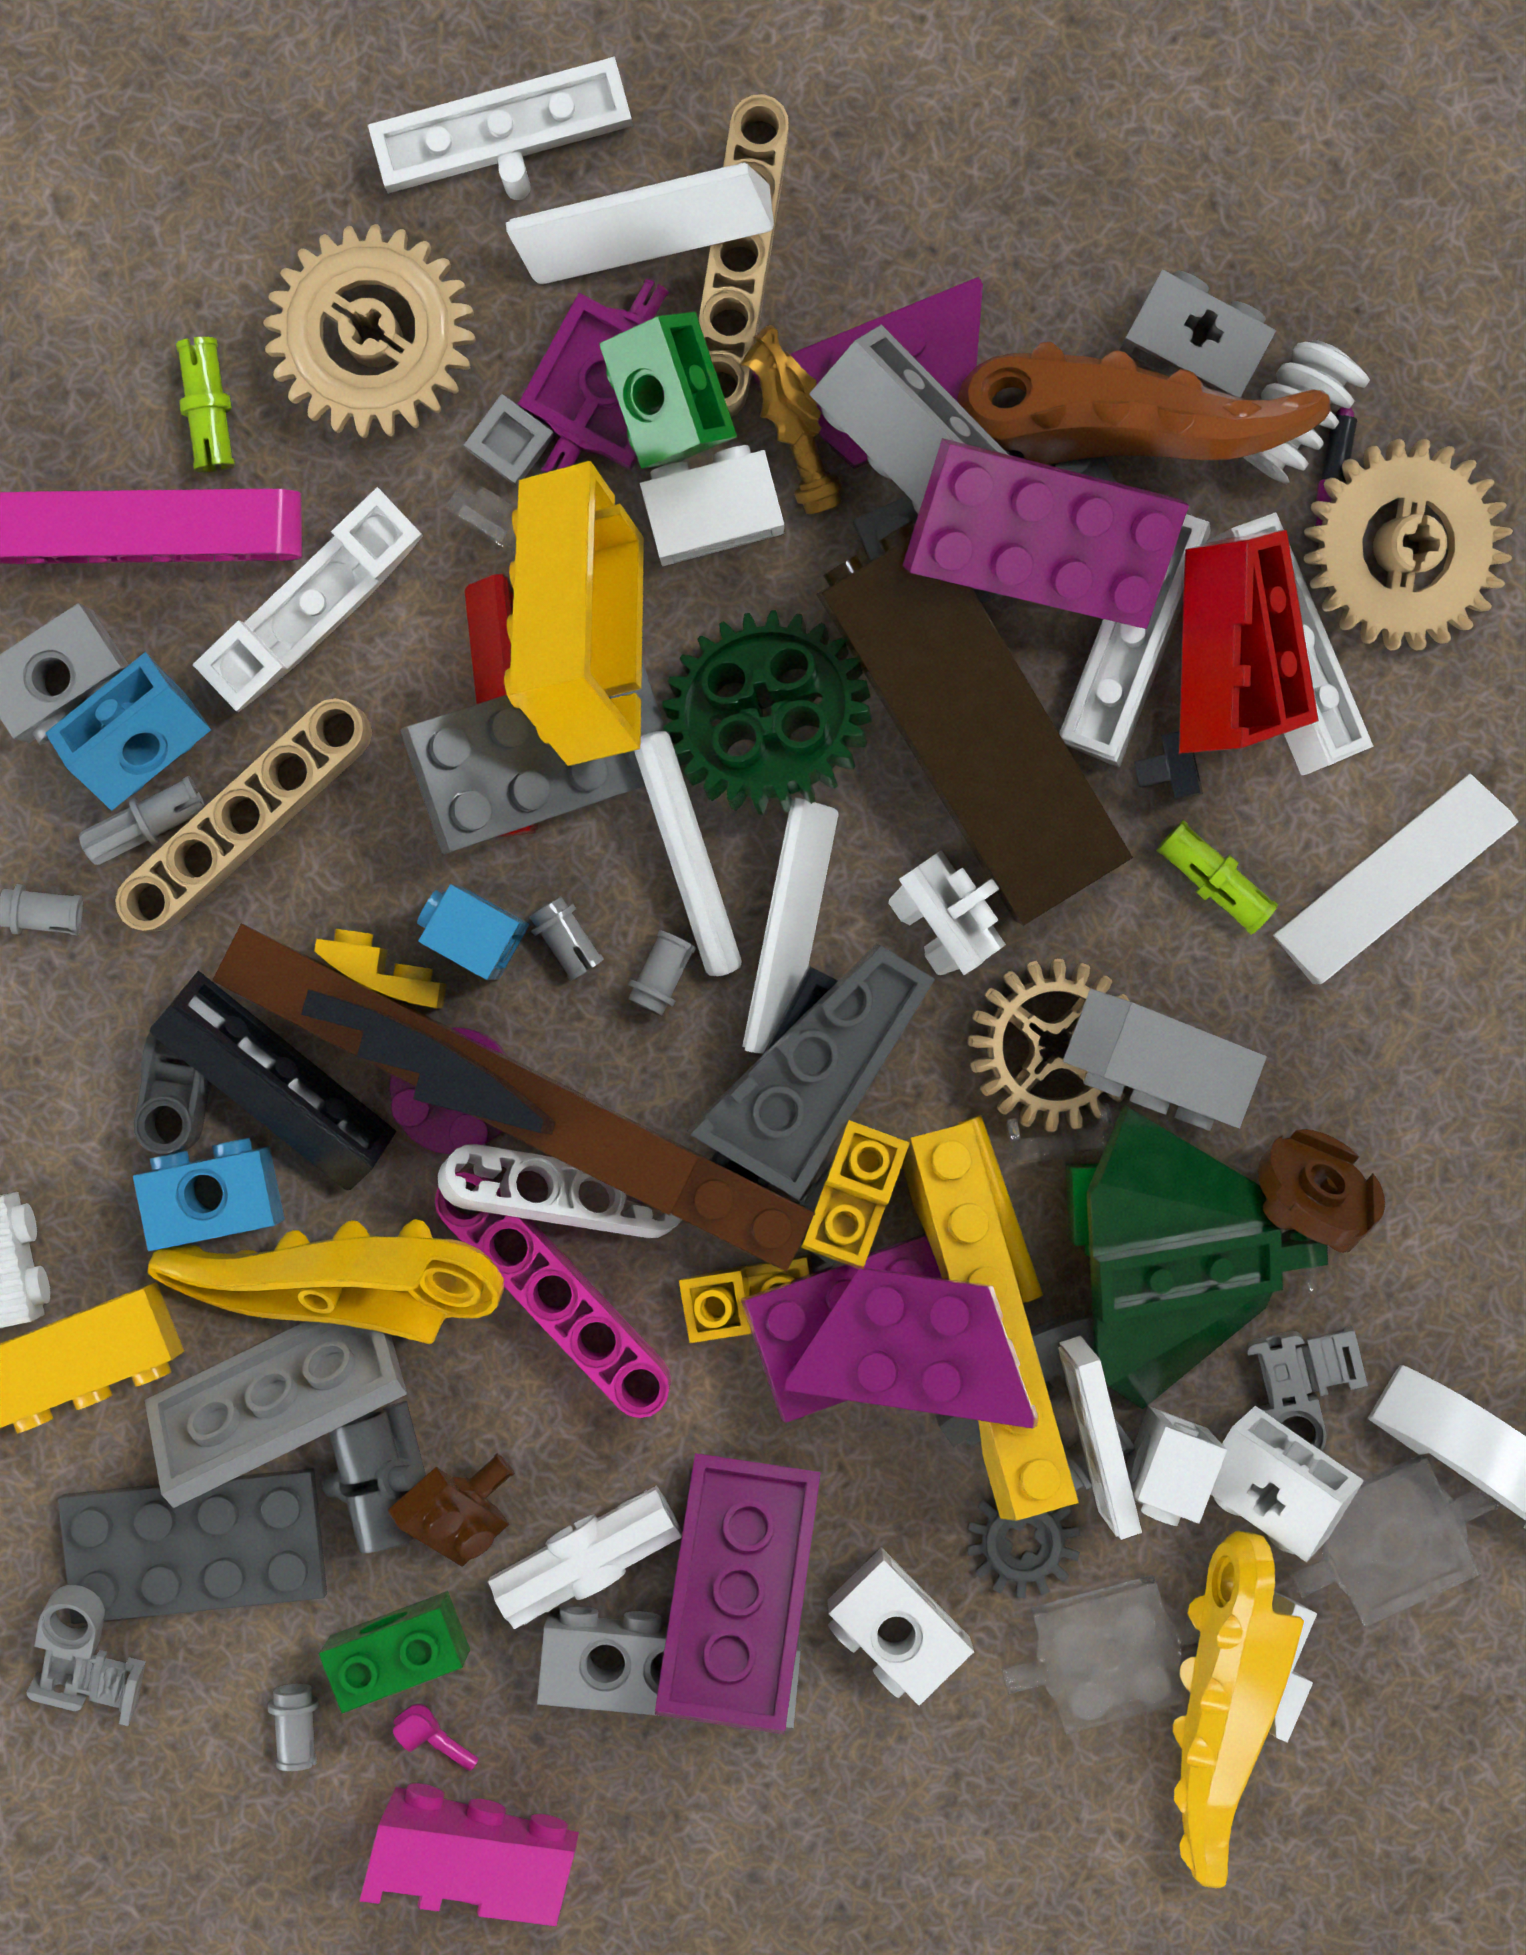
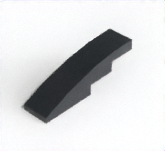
[301,989,556,1134]

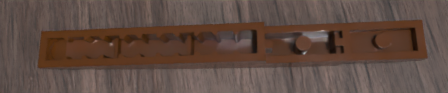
[212,923,816,1272]

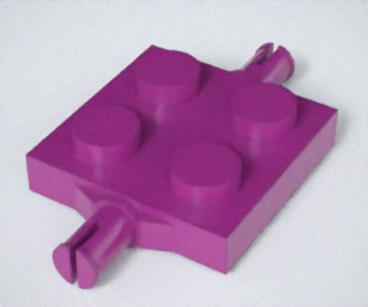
[517,279,669,473]

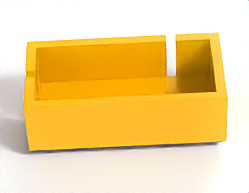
[504,461,644,766]

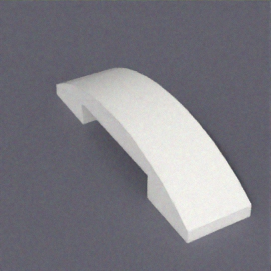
[192,487,423,712]
[1367,1365,1526,1529]

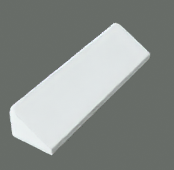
[506,162,774,284]
[1206,512,1374,775]
[1059,514,1211,767]
[1273,774,1519,984]
[742,797,839,1054]

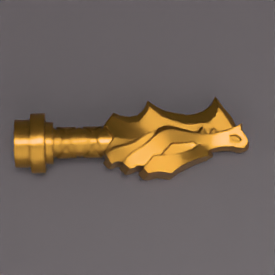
[740,325,843,514]

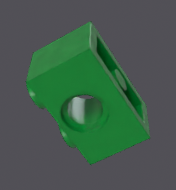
[599,312,737,469]
[318,1591,470,1714]

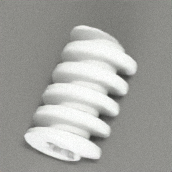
[1243,340,1370,485]

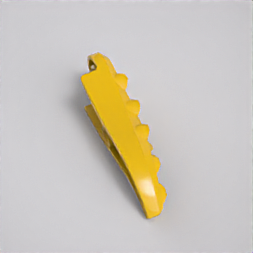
[148,1219,504,1344]
[1173,1531,1304,1888]

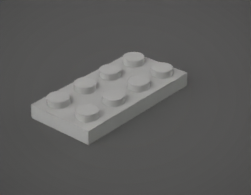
[144,1321,407,1508]

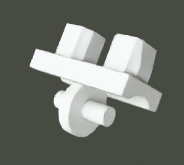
[889,850,1006,975]

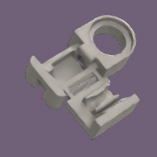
[1247,1326,1368,1451]
[26,1585,146,1726]

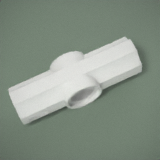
[488,1486,683,1629]

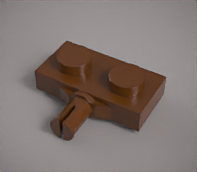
[388,1453,515,1567]

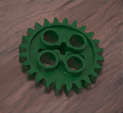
[662,610,872,815]

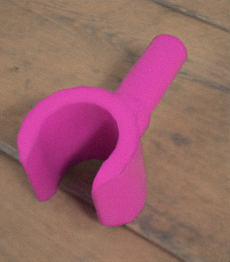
[393,1704,479,1771]

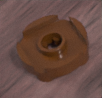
[1258,1129,1385,1253]

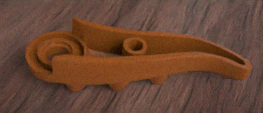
[957,342,1331,465]

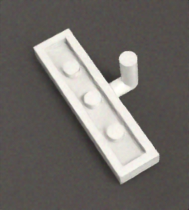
[368,57,633,200]

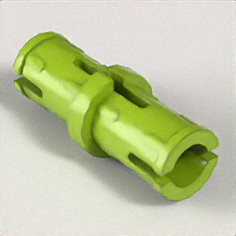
[176,337,235,473]
[1155,820,1279,935]

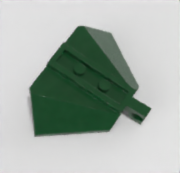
[1087,1105,1328,1409]

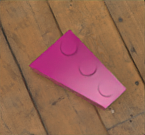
[360,1783,579,1926]

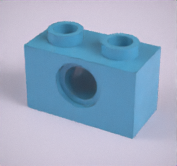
[45,652,211,811]
[417,884,530,980]
[133,1138,285,1251]

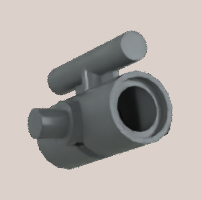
[323,1401,426,1553]

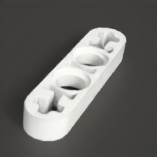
[438,1144,682,1238]

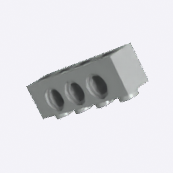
[537,1605,801,1728]

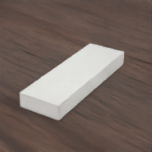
[1058,1336,1142,1540]

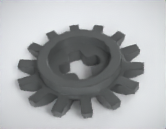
[967,1500,1081,1598]

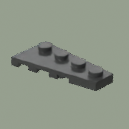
[687,943,935,1200]

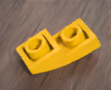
[314,929,446,1009]
[801,1120,910,1269]
[679,1254,813,1343]

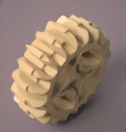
[967,959,1129,1132]

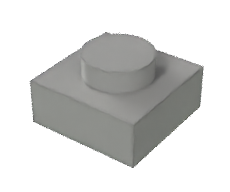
[464,394,555,487]

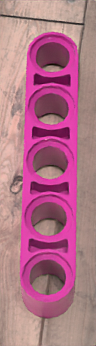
[0,489,302,564]
[435,1168,671,1418]

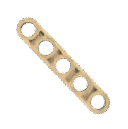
[699,94,788,417]
[115,698,372,931]

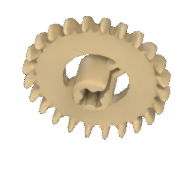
[263,224,476,438]
[1304,439,1513,651]

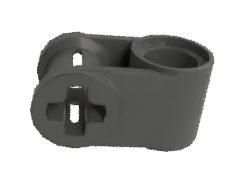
[134,1032,212,1154]

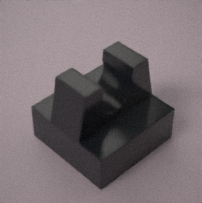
[1134,731,1203,799]

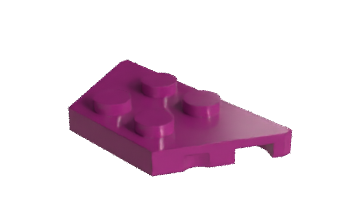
[752,277,983,469]
[784,1267,1038,1429]

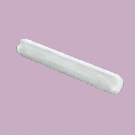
[634,731,742,976]

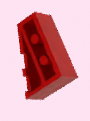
[1179,529,1319,754]

